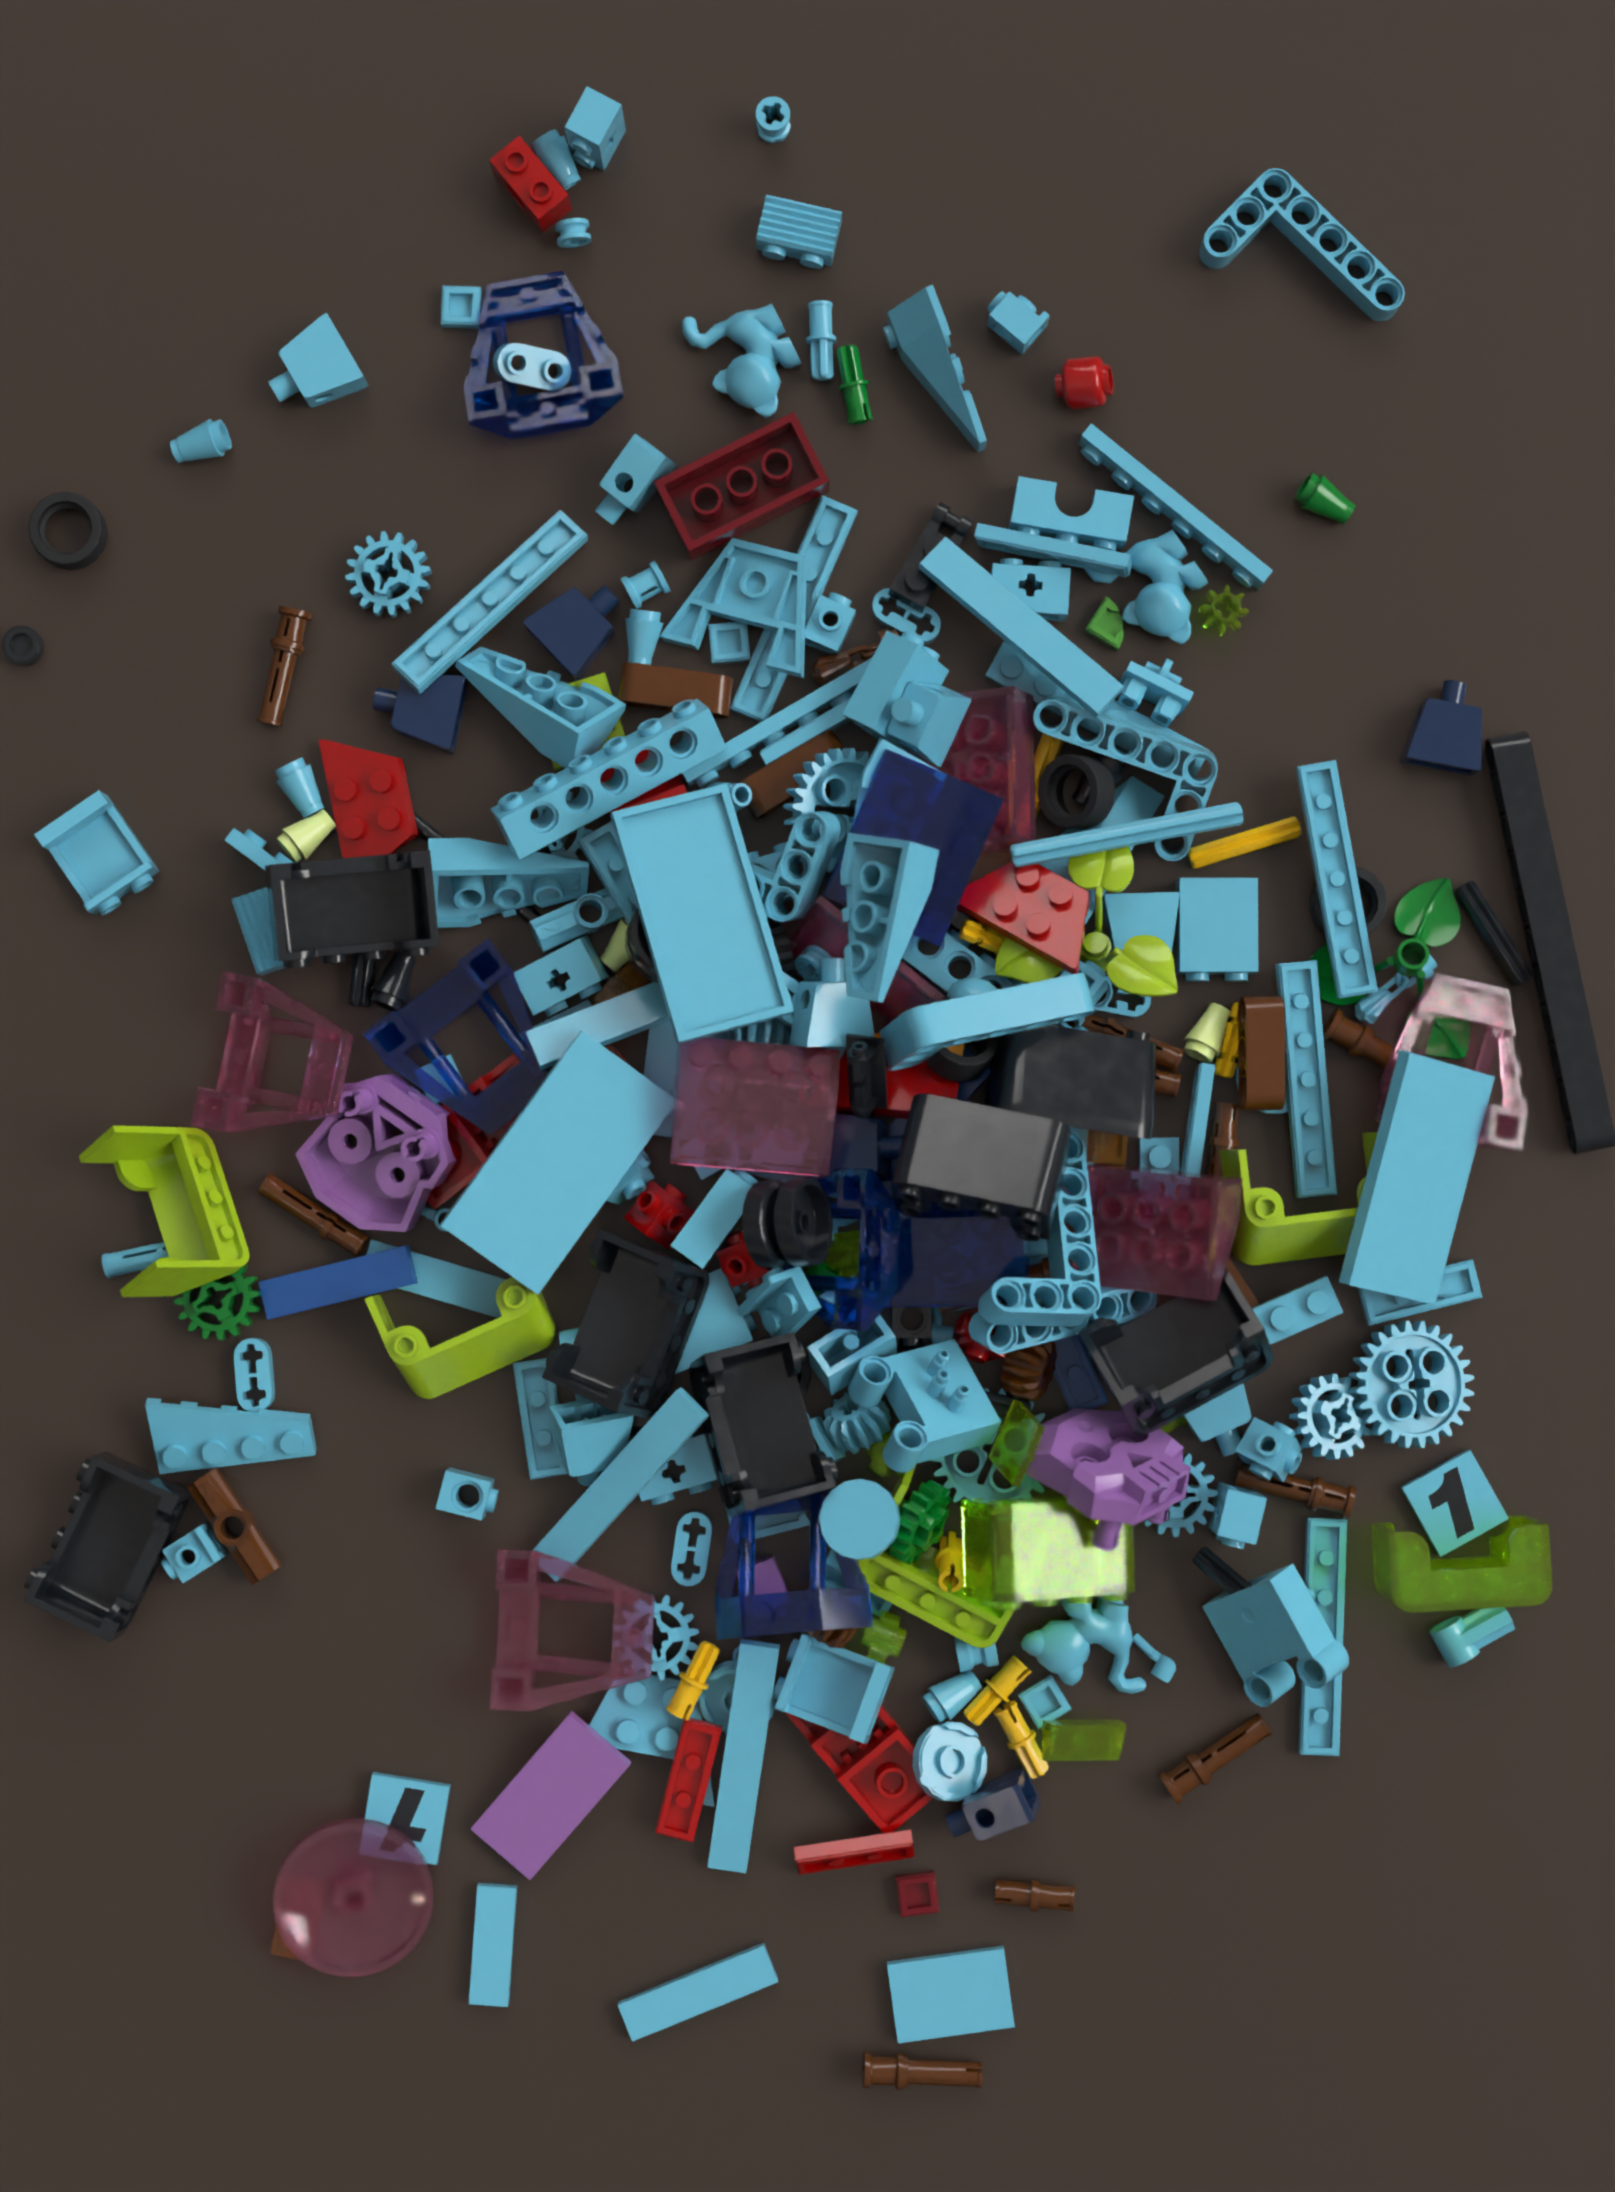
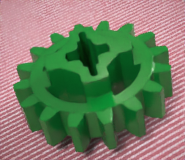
[174,1264,261,1340]
[888,1479,951,1565]

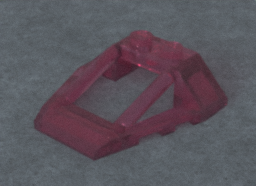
[191,971,354,1133]
[1375,973,1528,1151]
[490,1549,655,1711]

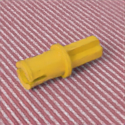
[935,1531,966,1593]
[666,1641,720,1721]
[963,1655,1032,1726]
[993,1700,1049,1779]

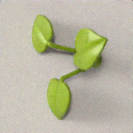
[995,847,1178,997]

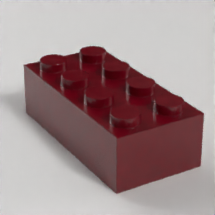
[654,412,829,560]

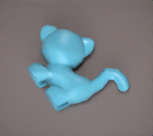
[681,303,802,419]
[1084,530,1208,644]
[1021,1592,1146,1694]

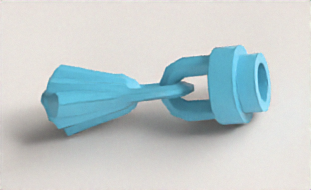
[1354,954,1437,1024]

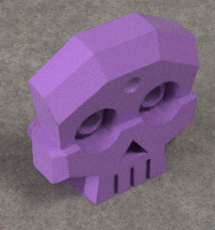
[295,1073,457,1232]
[1026,1408,1191,1551]

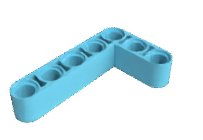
[1199,168,1405,322]
[1033,696,1218,861]
[751,811,841,922]
[879,973,1095,1071]
[978,1131,1102,1327]

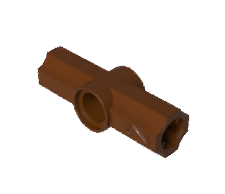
[187,1468,282,1585]

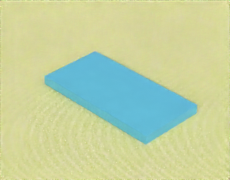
[610,783,794,1045]
[439,1030,678,1295]
[1339,1050,1495,1305]

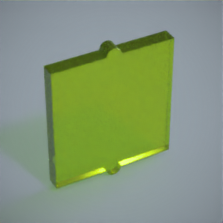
[988,1399,1045,1487]

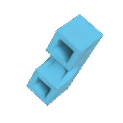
[1009,476,1134,551]

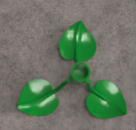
[1308,878,1470,1060]

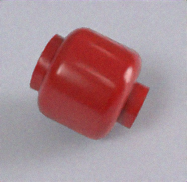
[1055,356,1114,410]

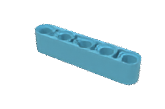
[968,1275,1158,1354]

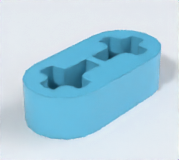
[872,588,941,645]
[234,1337,275,1412]
[671,1510,712,1586]

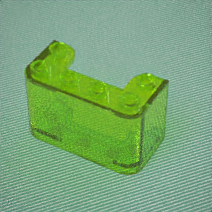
[961,1496,1135,1610]
[1371,1515,1552,1613]

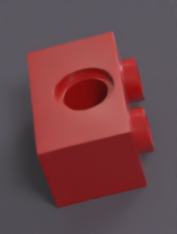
[489,135,572,234]

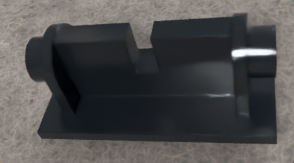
[846,1034,888,1119]

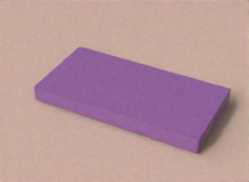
[471,1710,631,1880]

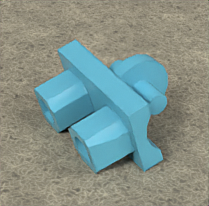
[1117,658,1194,727]

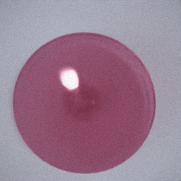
[273,1818,433,1977]

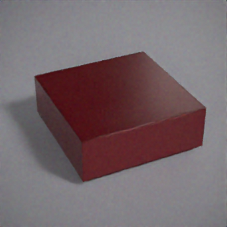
[895,1870,940,1917]

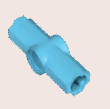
[529,888,623,953]

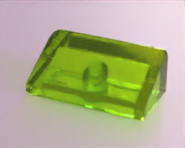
[1042,1720,1126,1761]

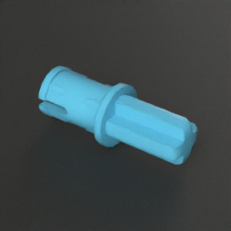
[806,300,836,381]

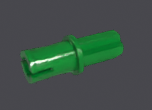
[836,345,873,425]

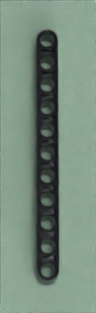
[1485,731,1615,1155]

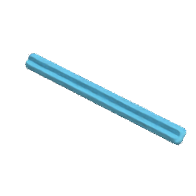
[1010,802,1243,868]

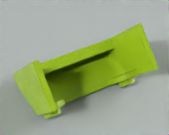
[79,1125,249,1297]
[1220,1132,1378,1265]
[365,1277,557,1399]
[855,1467,1049,1648]

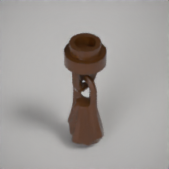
[811,628,899,685]

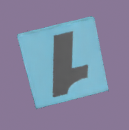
[1400,1449,1509,1557]
[359,1772,451,1865]

